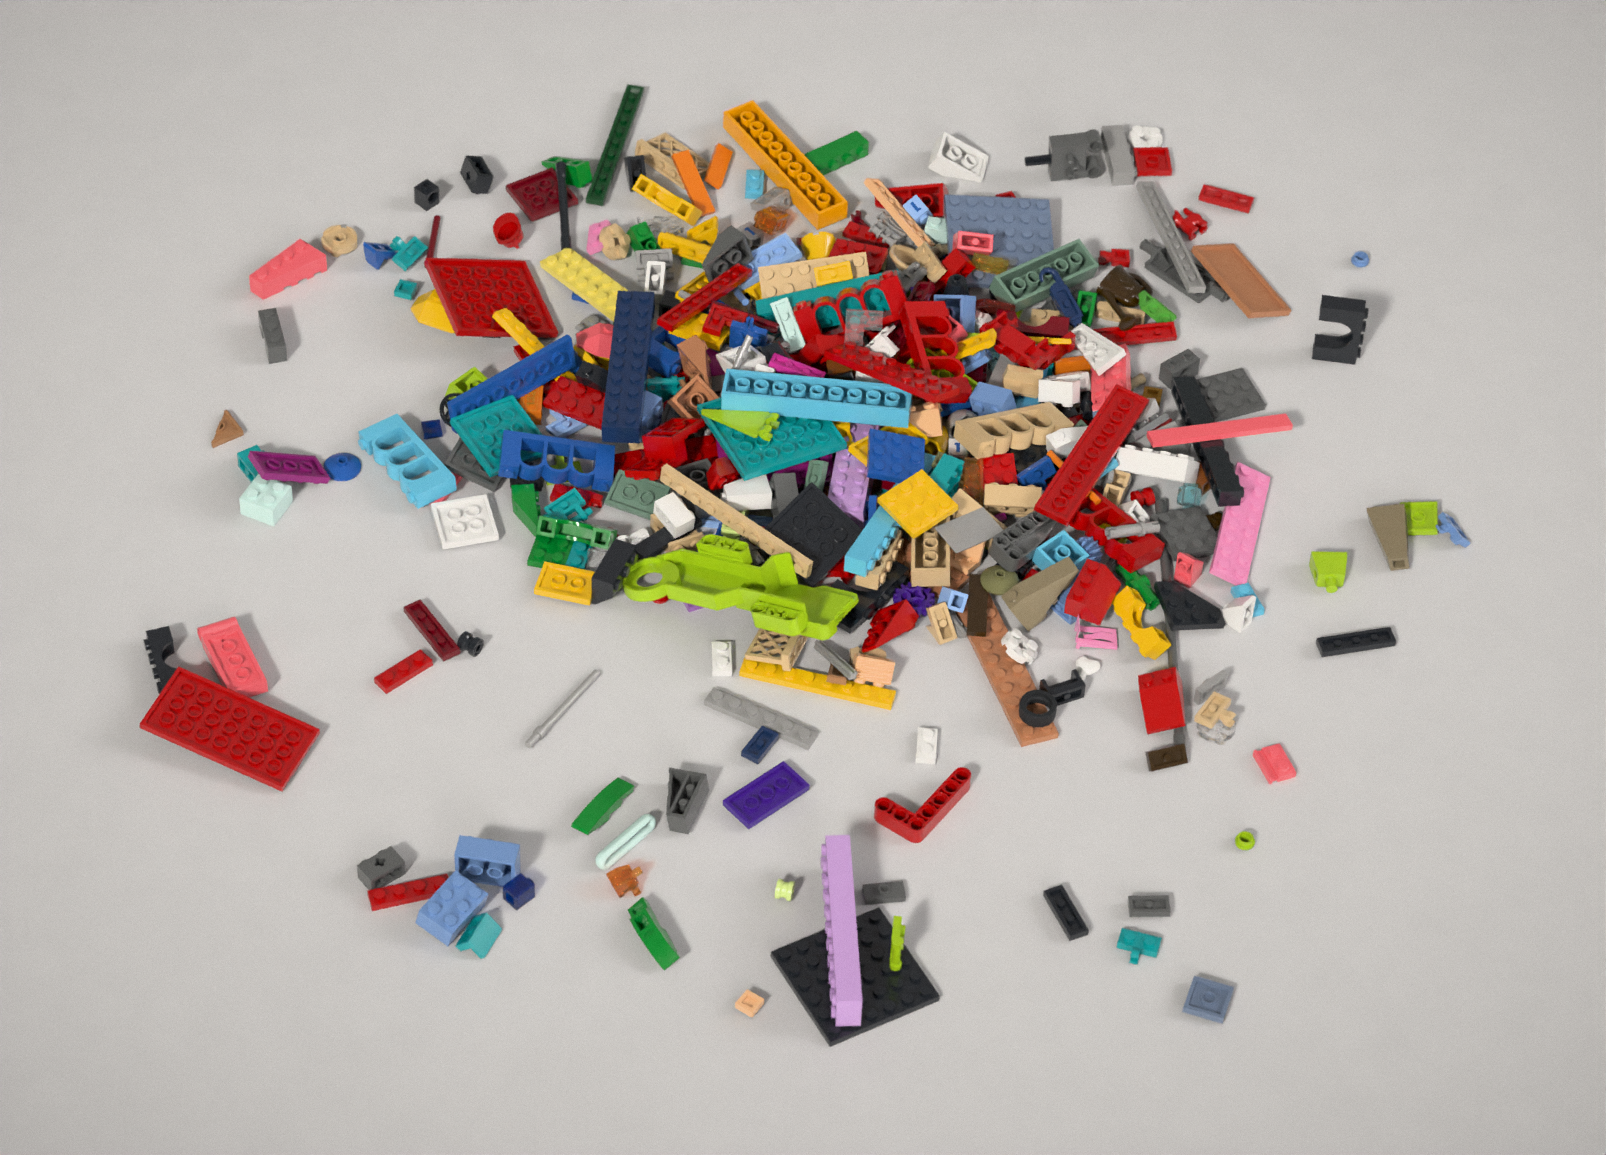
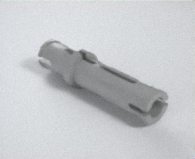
[1105,521,1160,540]

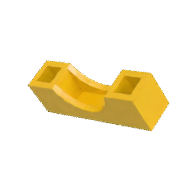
[632,174,703,227]
[1112,586,1171,660]

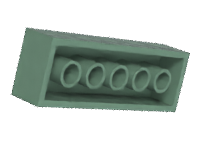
[989,239,1099,312]

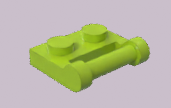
[889,916,905,971]

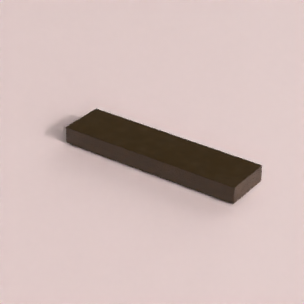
[966,574,988,637]

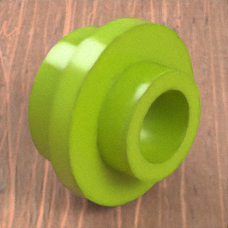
[1235,831,1255,850]

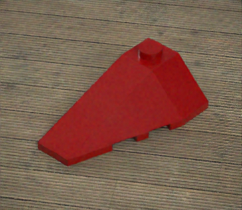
[861,599,919,653]

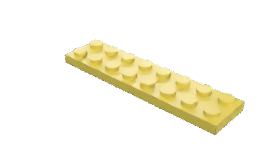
[540,248,628,322]

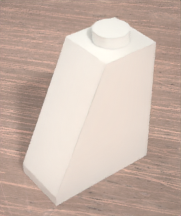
[720,474,772,511]

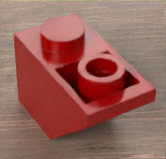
[706,457,739,491]

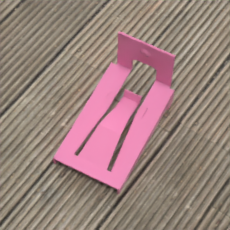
[1074,614,1117,650]

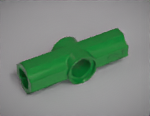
[1116,565,1160,611]

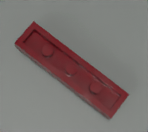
[404,599,460,662]

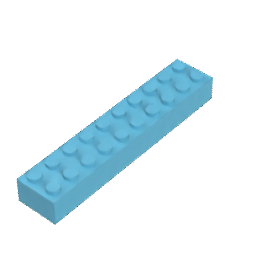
[721,369,912,428]

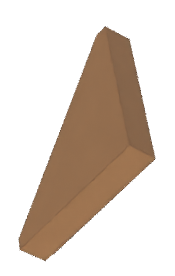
[211,410,244,448]

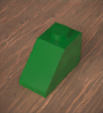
[1077,290,1097,328]

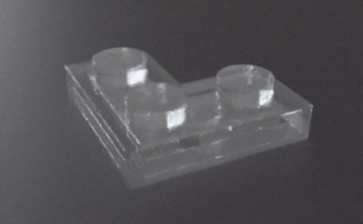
[844,309,883,347]

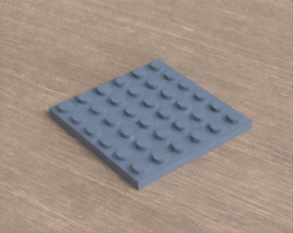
[944,194,1054,288]

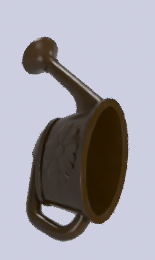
[1095,265,1153,331]

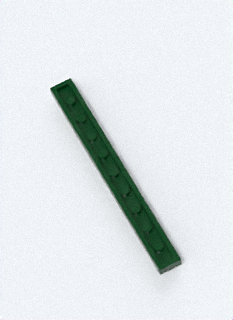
[586,84,644,206]

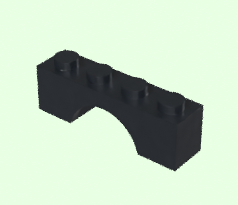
[143,626,177,694]

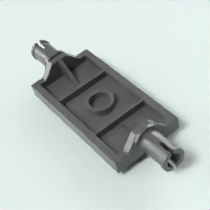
[1139,239,1228,303]

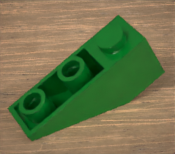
[626,221,669,269]
[511,484,541,538]

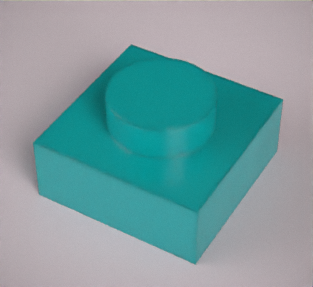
[394,279,417,300]

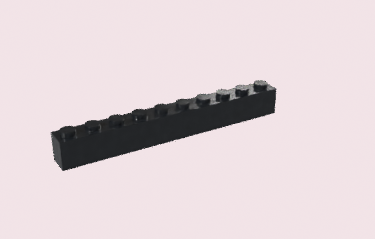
[1171,376,1244,507]

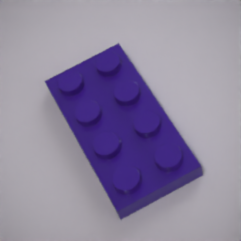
[723,761,810,829]

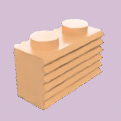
[852,653,895,687]

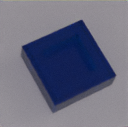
[421,419,443,439]

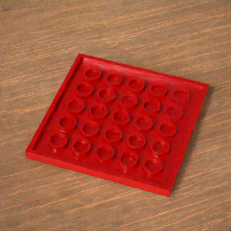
[424,258,558,338]

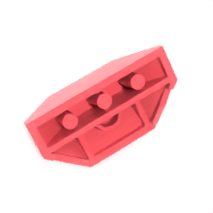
[576,323,613,359]

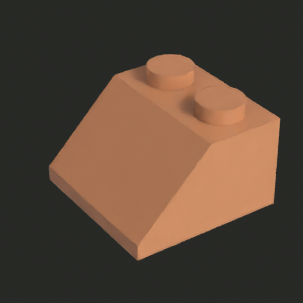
[667,374,719,419]

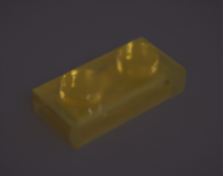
[971,253,1009,275]

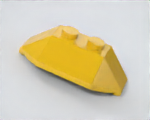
[410,289,455,333]

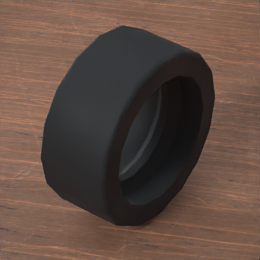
[1019,690,1057,727]

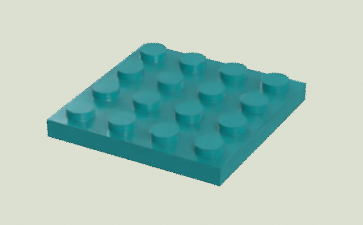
[450,395,548,478]

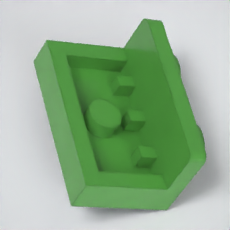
[1139,290,1176,323]

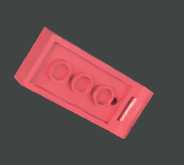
[1091,343,1131,411]
[197,616,268,698]

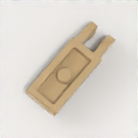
[1095,301,1146,325]

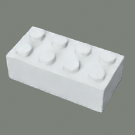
[1115,445,1200,485]

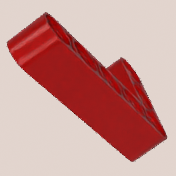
[874,767,971,843]

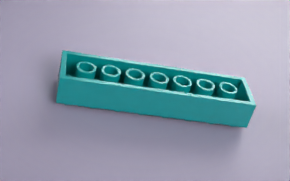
[755,269,900,339]

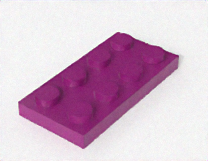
[248,451,330,484]

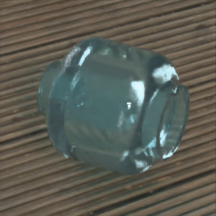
[1177,483,1202,509]

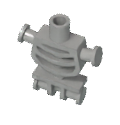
[869,210,914,247]

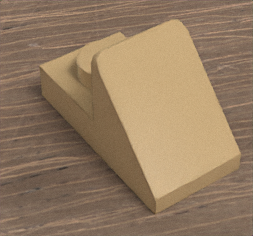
[926,602,957,645]

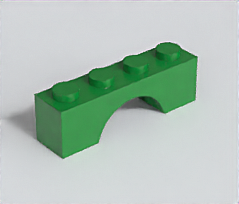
[536,514,618,550]

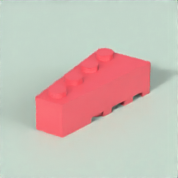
[249,239,327,300]

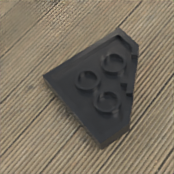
[1153,581,1226,631]

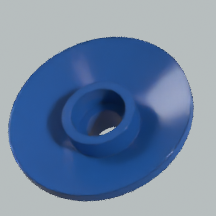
[324,453,361,481]

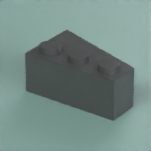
[666,767,709,834]

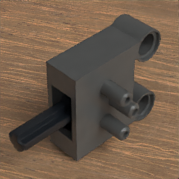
[1024,129,1103,182]

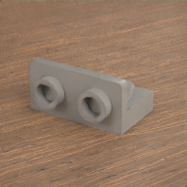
[750,187,793,221]

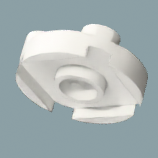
[1127,125,1163,148]
[1001,628,1038,665]

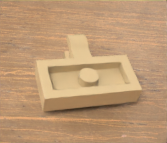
[1194,691,1236,729]

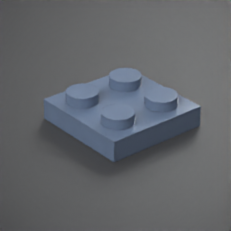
[1182,976,1234,1024]

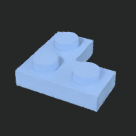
[546,409,587,438]

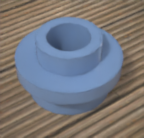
[1351,251,1369,267]

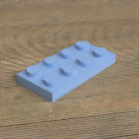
[737,232,803,291]

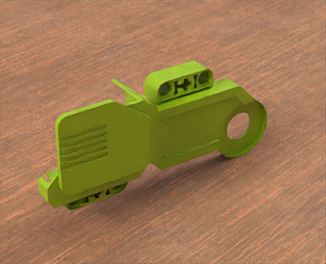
[622,534,859,640]

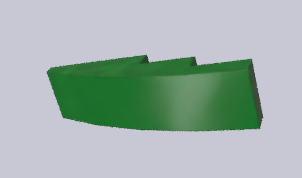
[571,777,634,835]

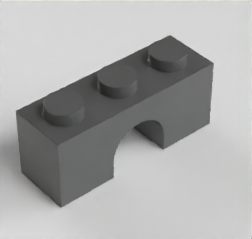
[258,308,287,364]

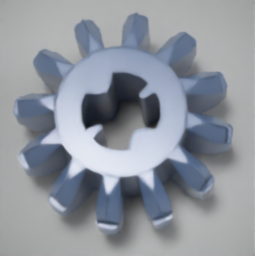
[1076,536,1103,562]

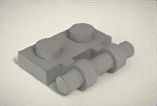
[635,249,674,282]

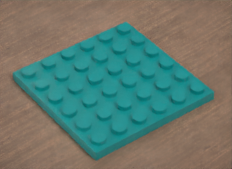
[697,398,847,481]

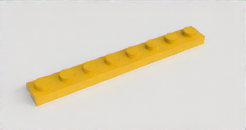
[739,657,896,710]

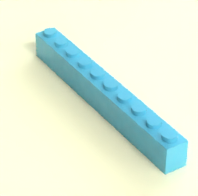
[844,453,936,577]

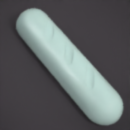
[595,814,656,870]

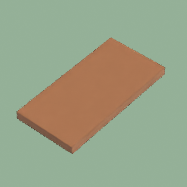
[1191,243,1291,318]

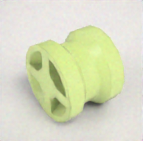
[775,878,795,902]

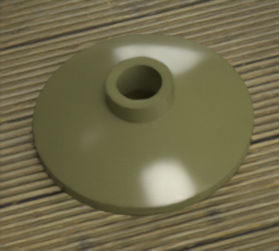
[980,565,1019,595]

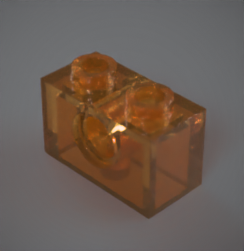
[754,206,790,236]

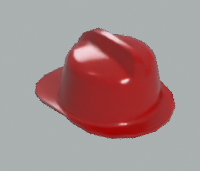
[493,213,524,249]

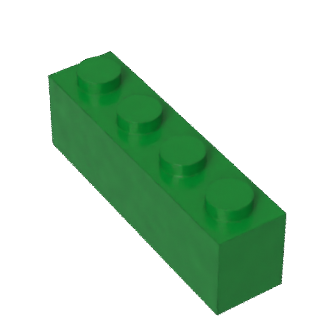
[804,130,869,175]

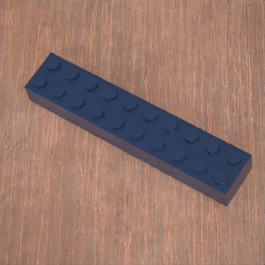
[601,291,655,444]

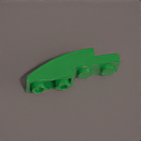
[628,897,680,970]

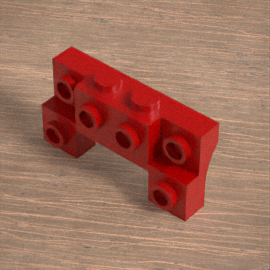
[979,311,1060,370]

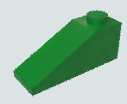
[541,156,592,188]

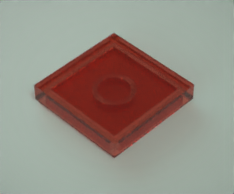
[976,298,1016,315]

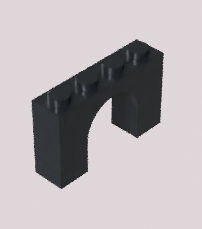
[1312,295,1369,365]
[830,561,909,625]

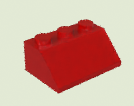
[1064,558,1121,626]

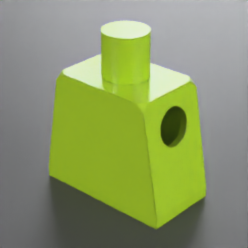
[1309,551,1347,593]

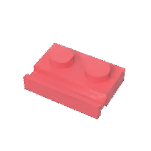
[1253,743,1296,784]

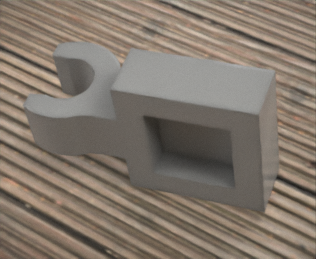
[575,313,606,336]

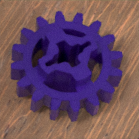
[893,582,935,619]

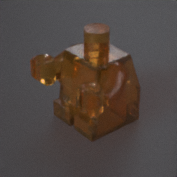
[606,864,643,898]

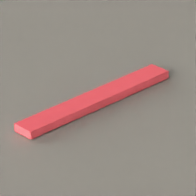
[1147,414,1293,448]

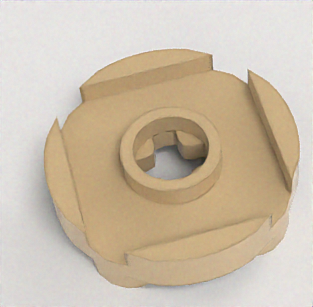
[599,223,631,260]
[321,225,357,257]

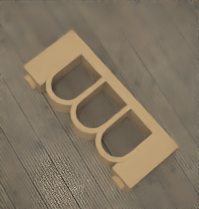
[953,402,1074,459]

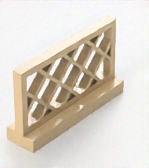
[635,132,709,190]
[745,629,809,671]

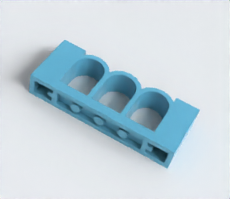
[358,414,457,509]

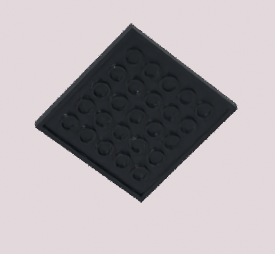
[770,907,940,1047]

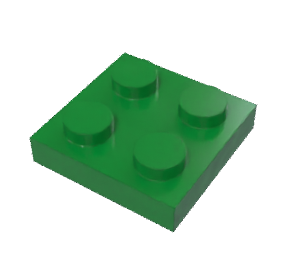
[527,535,574,568]

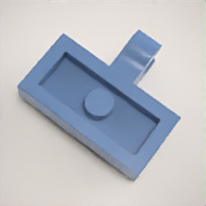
[1435,512,1471,548]

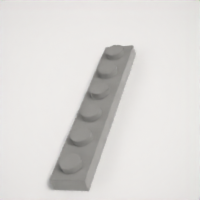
[704,687,818,750]

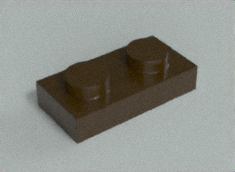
[1145,743,1188,772]

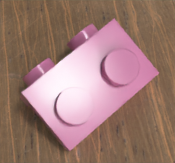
[586,219,611,255]

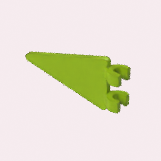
[701,409,780,441]

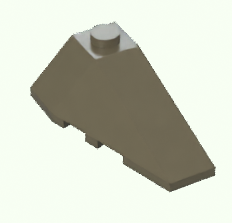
[1001,556,1079,632]

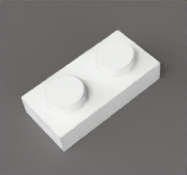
[711,641,732,676]
[915,727,938,764]

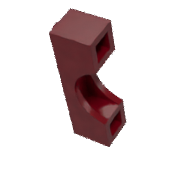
[996,309,1069,338]

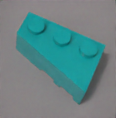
[930,453,965,498]

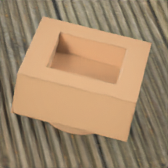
[735,989,764,1018]

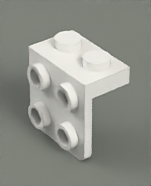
[865,325,899,358]

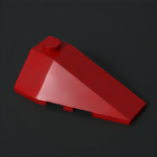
[875,183,948,218]

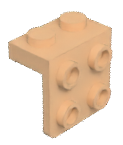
[950,541,986,575]

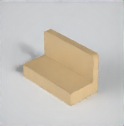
[1002,364,1043,399]

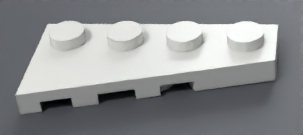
[1071,323,1126,376]

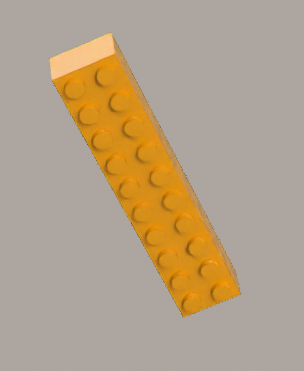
[723,100,848,230]

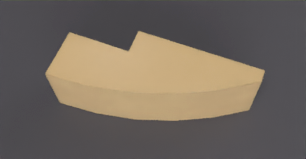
[1103,469,1132,507]

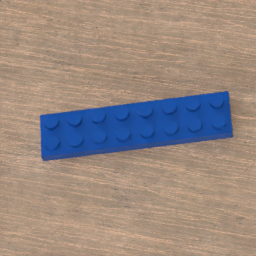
[447,334,576,434]

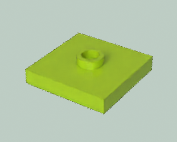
[1399,501,1438,536]

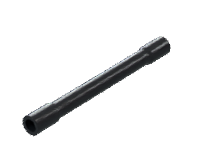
[555,162,572,250]

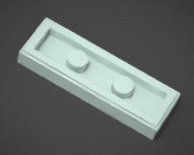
[770,297,806,354]

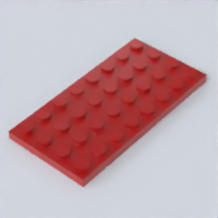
[140,666,320,792]

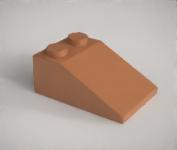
[677,335,712,389]

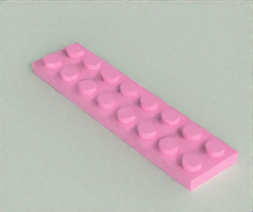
[1209,462,1271,586]

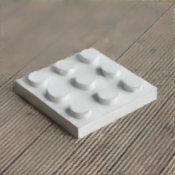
[431,494,499,549]

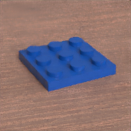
[867,428,925,483]

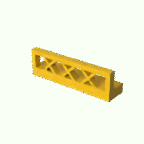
[658,232,712,263]

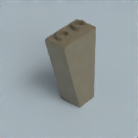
[1367,504,1410,571]

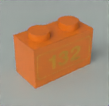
[517,385,544,425]

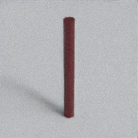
[425,215,441,268]

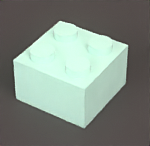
[239,474,293,526]

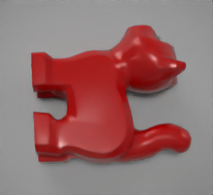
[1172,208,1208,241]

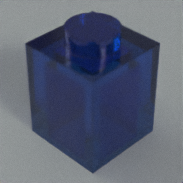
[503,873,535,910]

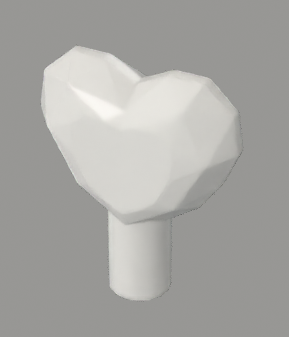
[1076,656,1101,681]

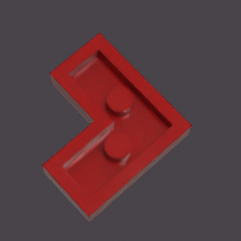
[702,303,748,337]

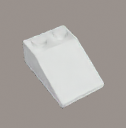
[928,132,989,182]

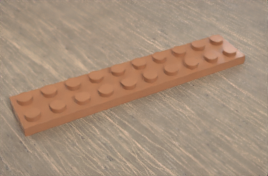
[955,592,1059,747]

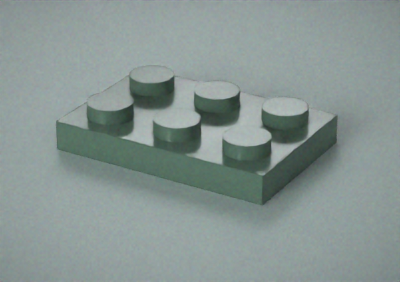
[604,469,672,520]

